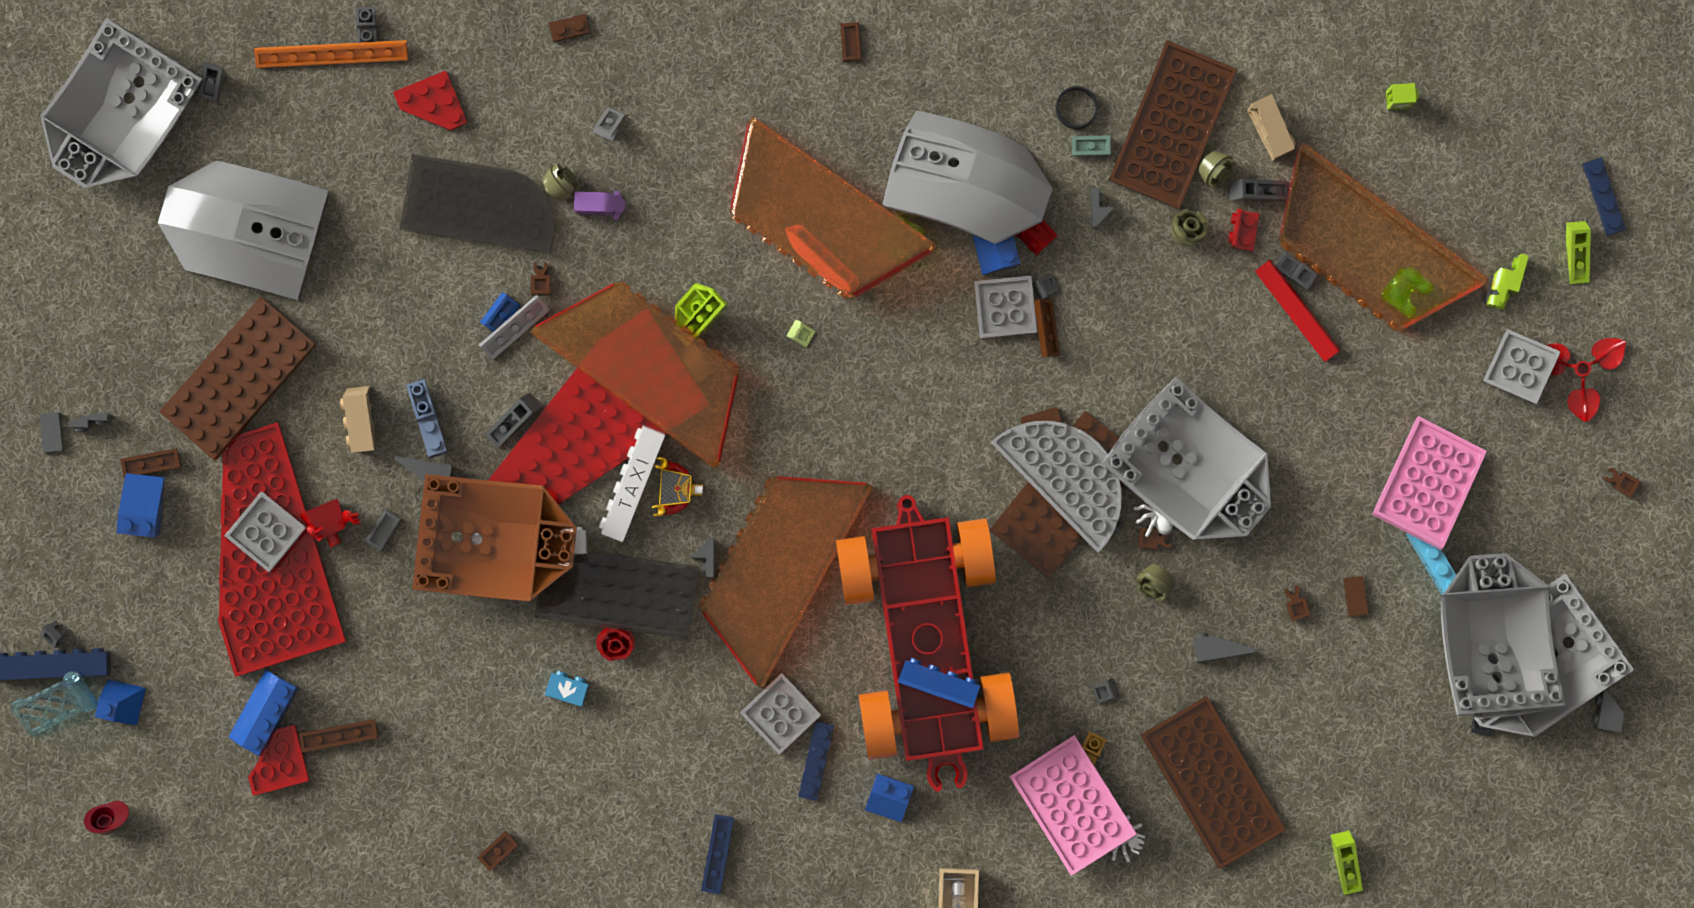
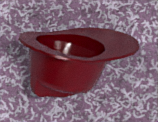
[84,801,129,835]

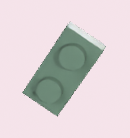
[1071,135,1111,157]

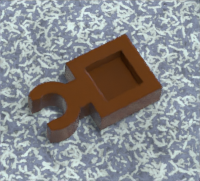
[531,263,550,296]
[1603,468,1641,498]
[1138,528,1172,549]
[1284,585,1310,621]

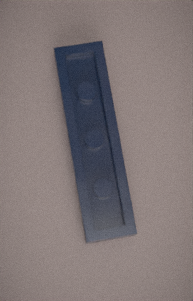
[1582,157,1626,236]
[798,721,834,801]
[701,814,734,894]

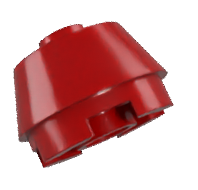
[596,623,635,662]

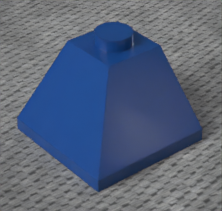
[95,679,146,725]

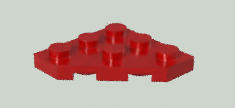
[393,71,468,131]
[248,725,310,796]

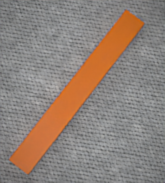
[254,40,409,68]

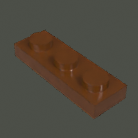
[1034,299,1060,357]
[120,448,182,478]

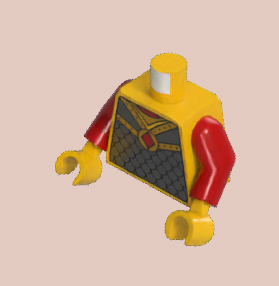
[652,457,703,517]

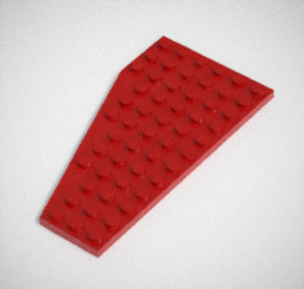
[488,309,710,505]
[218,422,347,677]

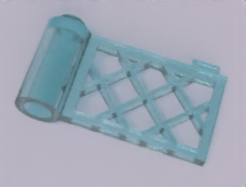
[10,672,99,737]

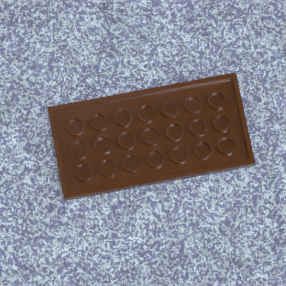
[1108,40,1237,209]
[159,296,317,461]
[989,411,1124,578]
[1140,696,1286,869]

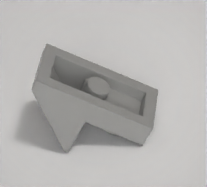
[593,107,625,141]

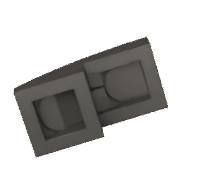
[1275,252,1318,290]

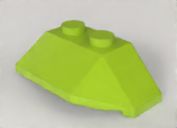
[674,283,728,347]

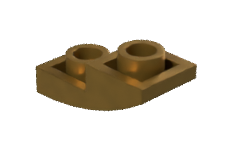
[1082,731,1107,764]

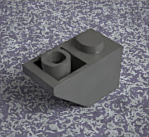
[1592,690,1624,733]

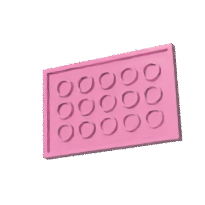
[1372,416,1487,550]
[1009,735,1137,876]

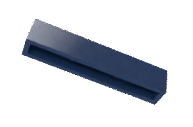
[0,648,111,680]

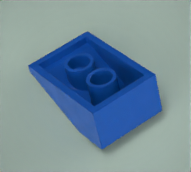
[117,473,165,537]

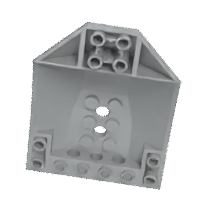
[40,18,203,188]
[882,110,1053,245]
[158,161,328,300]
[1102,377,1271,539]
[1441,553,1566,718]
[1474,573,1634,737]

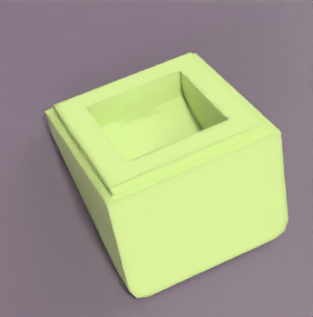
[787,320,816,347]

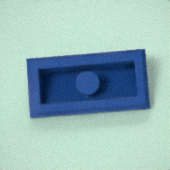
[480,292,521,332]

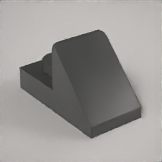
[198,61,227,102]
[1090,188,1115,229]
[691,538,714,578]

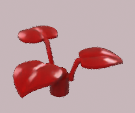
[1546,338,1626,422]

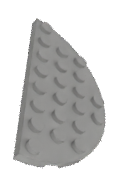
[990,421,1122,553]

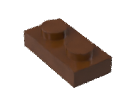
[549,14,590,42]
[477,831,519,871]

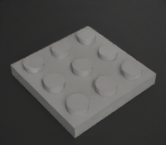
[974,276,1037,339]
[1483,329,1560,405]
[225,491,307,572]
[740,673,821,755]

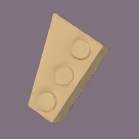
[1247,94,1296,161]
[340,386,376,453]

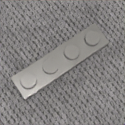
[479,295,550,360]

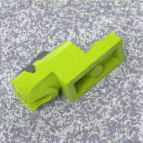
[1485,253,1529,310]

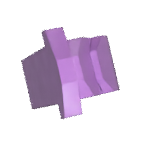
[574,191,625,220]

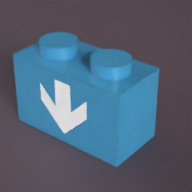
[545,671,590,707]

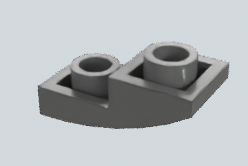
[356,7,377,43]
[68,413,112,432]

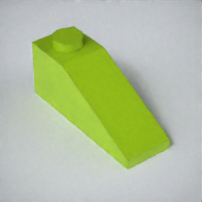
[1566,221,1591,284]
[1330,830,1363,895]

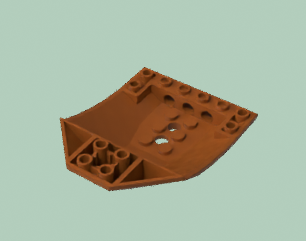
[412,474,577,601]

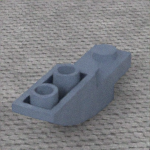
[406,379,448,459]

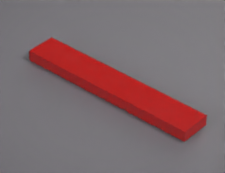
[1255,259,1341,362]

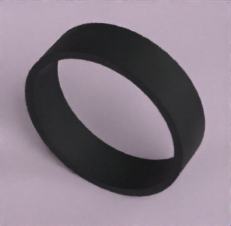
[1055,86,1098,129]

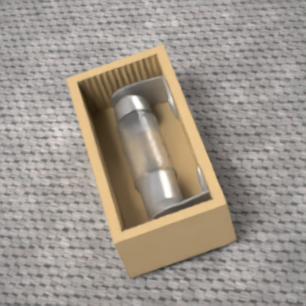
[938,868,979,908]

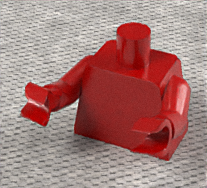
[300,498,361,547]

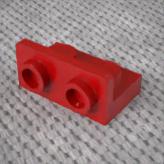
[1228,208,1259,252]
[1016,220,1058,256]

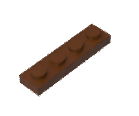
[299,719,379,753]

